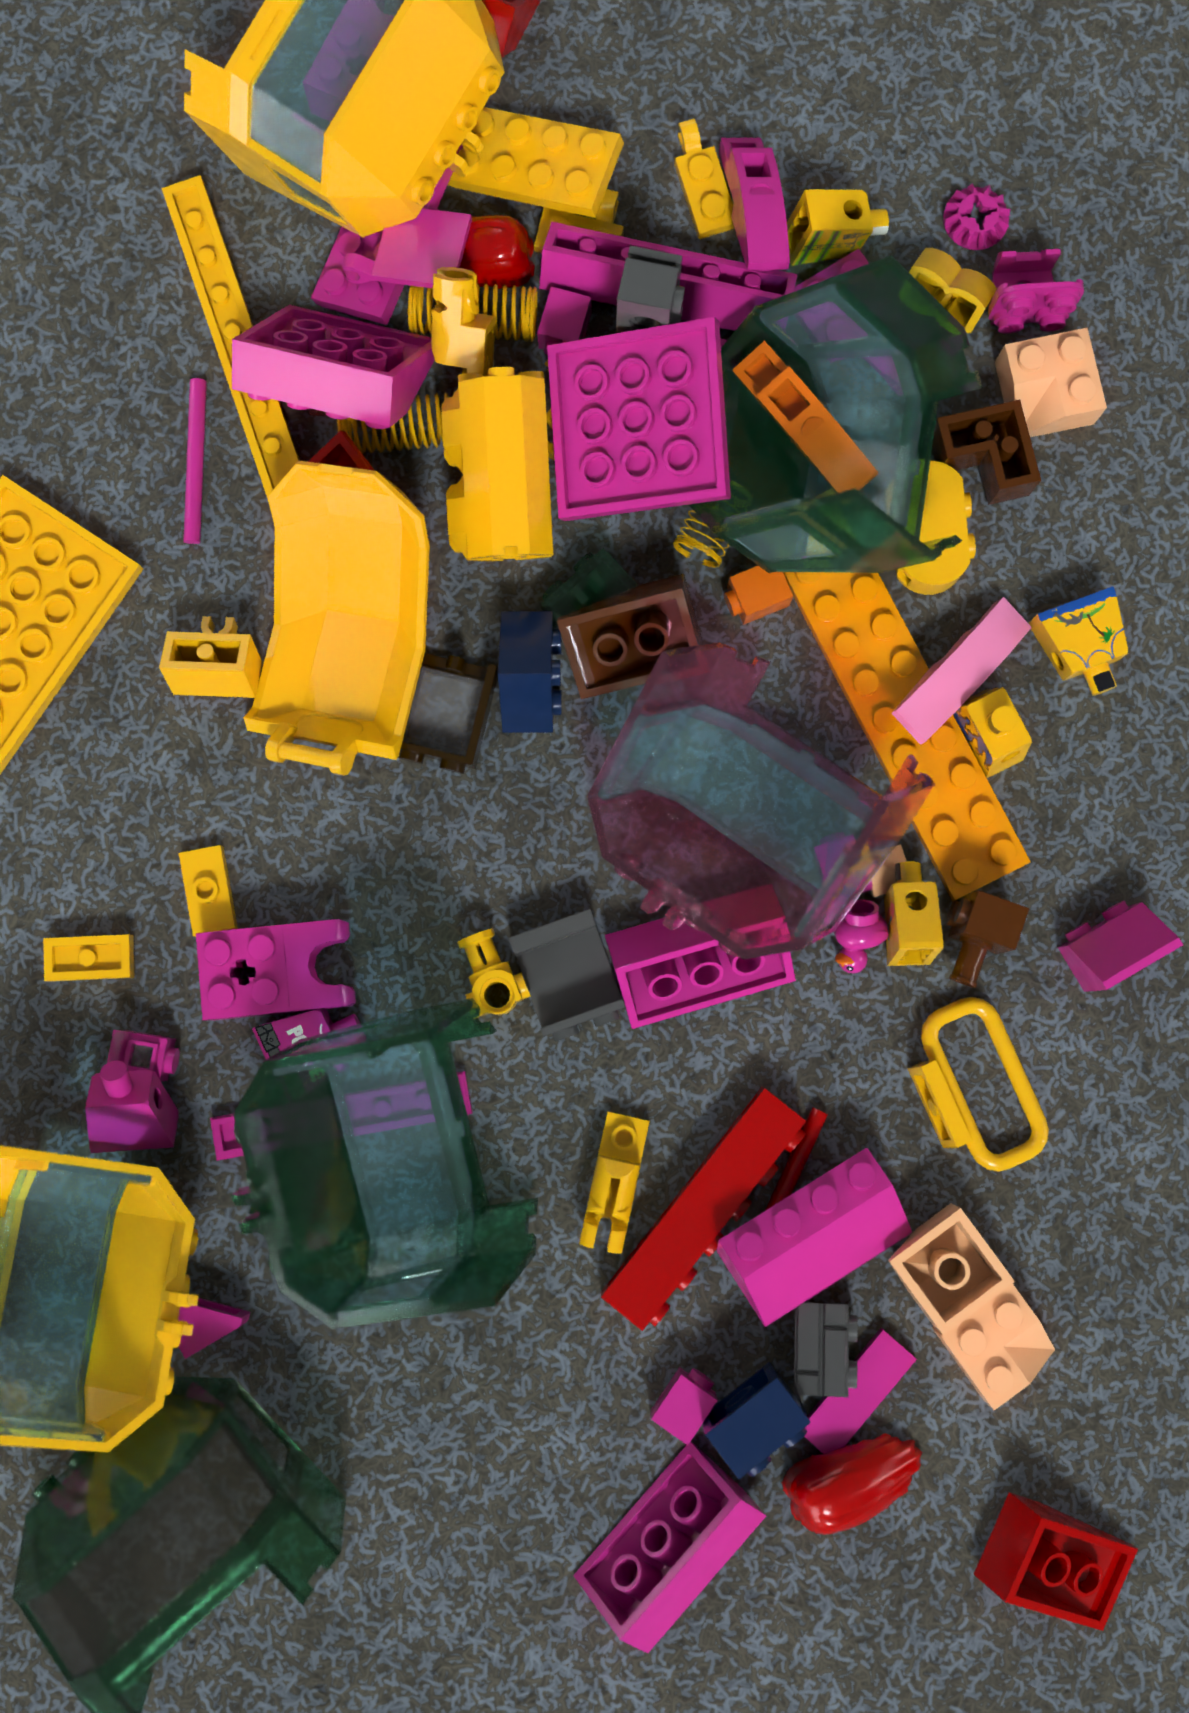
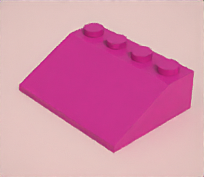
[232,305,435,429]

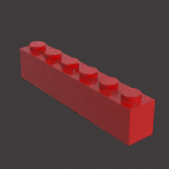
[601,1087,806,1331]

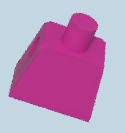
[85,1061,179,1153]

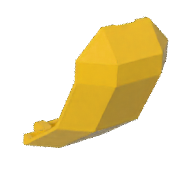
[243,461,430,776]

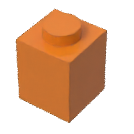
[724,558,794,625]

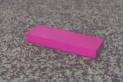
[804,1328,917,1454]

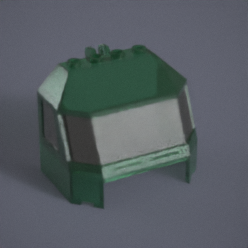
[12,1376,346,1713]

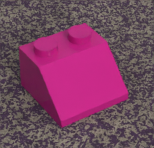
[1057,901,1183,992]

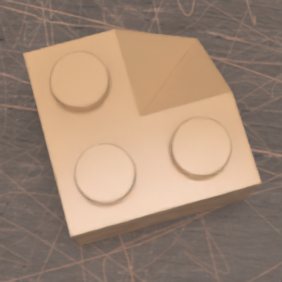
[994,328,1107,437]
[888,1203,1015,1335]
[931,1284,1055,1410]

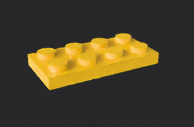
[448,107,624,218]

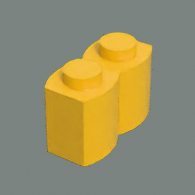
[899,248,997,333]

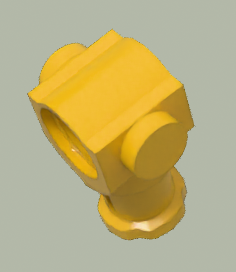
[457,928,531,1018]

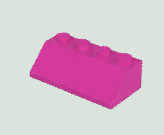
[605,887,796,1029]
[717,1147,912,1327]
[573,1442,766,1653]

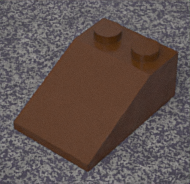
[557,574,706,699]

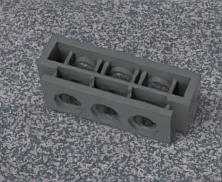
[616,245,685,333]

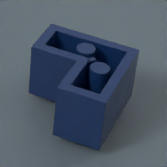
[498,611,562,733]

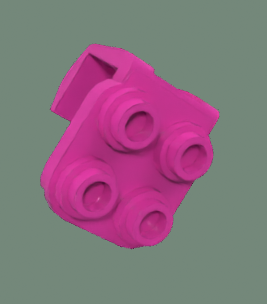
[988,249,1084,334]

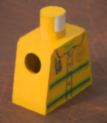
[787,189,889,266]

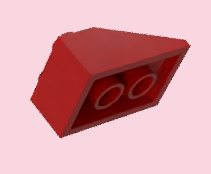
[974,1492,1138,1631]

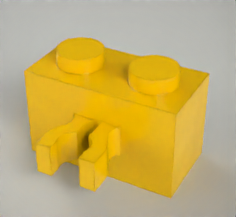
[159,616,262,698]

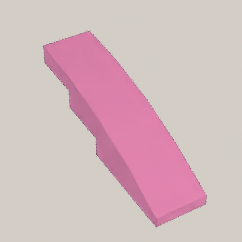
[891,597,1032,745]

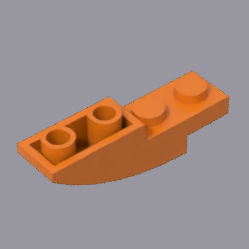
[732,340,879,503]

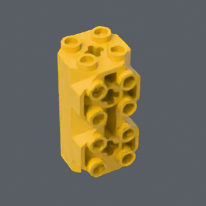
[441,367,553,561]

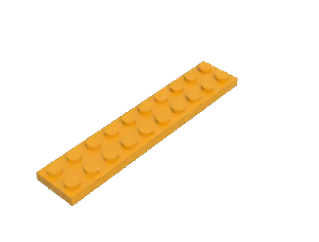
[759,490,1031,901]

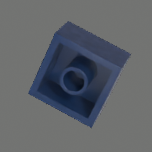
[703,1362,811,1479]

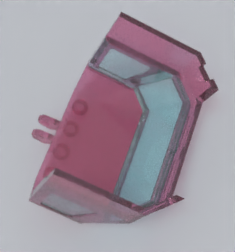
[587,642,935,959]

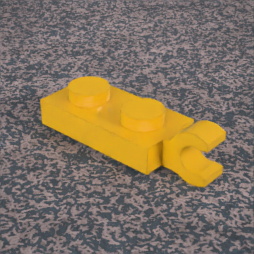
[674,119,735,239]

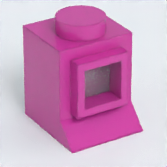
[107,1030,180,1082]

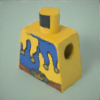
[953,687,1032,778]

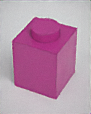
[537,286,592,355]
[650,1367,718,1446]

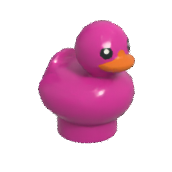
[834,900,889,974]

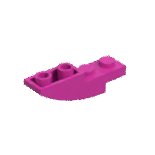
[719,138,790,271]

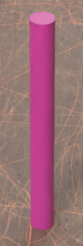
[183,378,207,544]

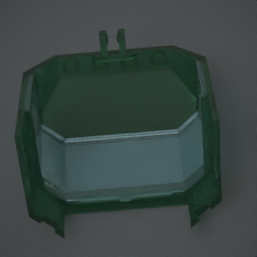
[689,255,983,573]
[232,998,538,1329]

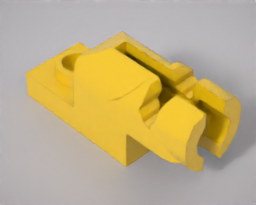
[431,267,496,377]
[579,1111,650,1254]

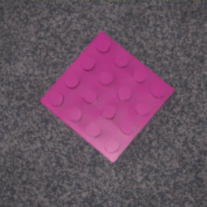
[547,317,731,521]

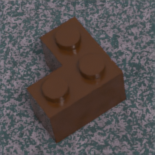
[928,399,1041,505]

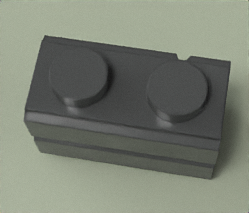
[794,1303,858,1397]

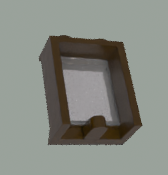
[398,653,498,774]

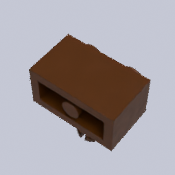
[946,890,1030,988]

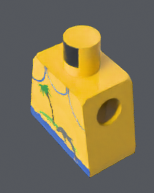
[1029,586,1128,696]

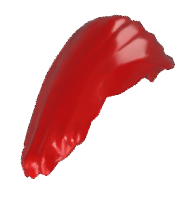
[460,215,535,289]
[782,1433,922,1535]

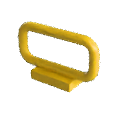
[907,997,1049,1172]

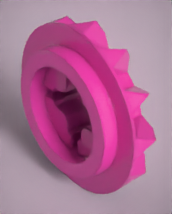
[943,183,1011,250]

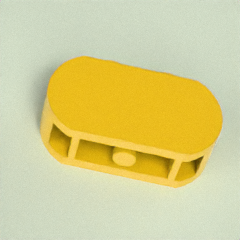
[889,460,976,595]

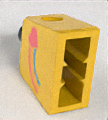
[884,861,944,966]

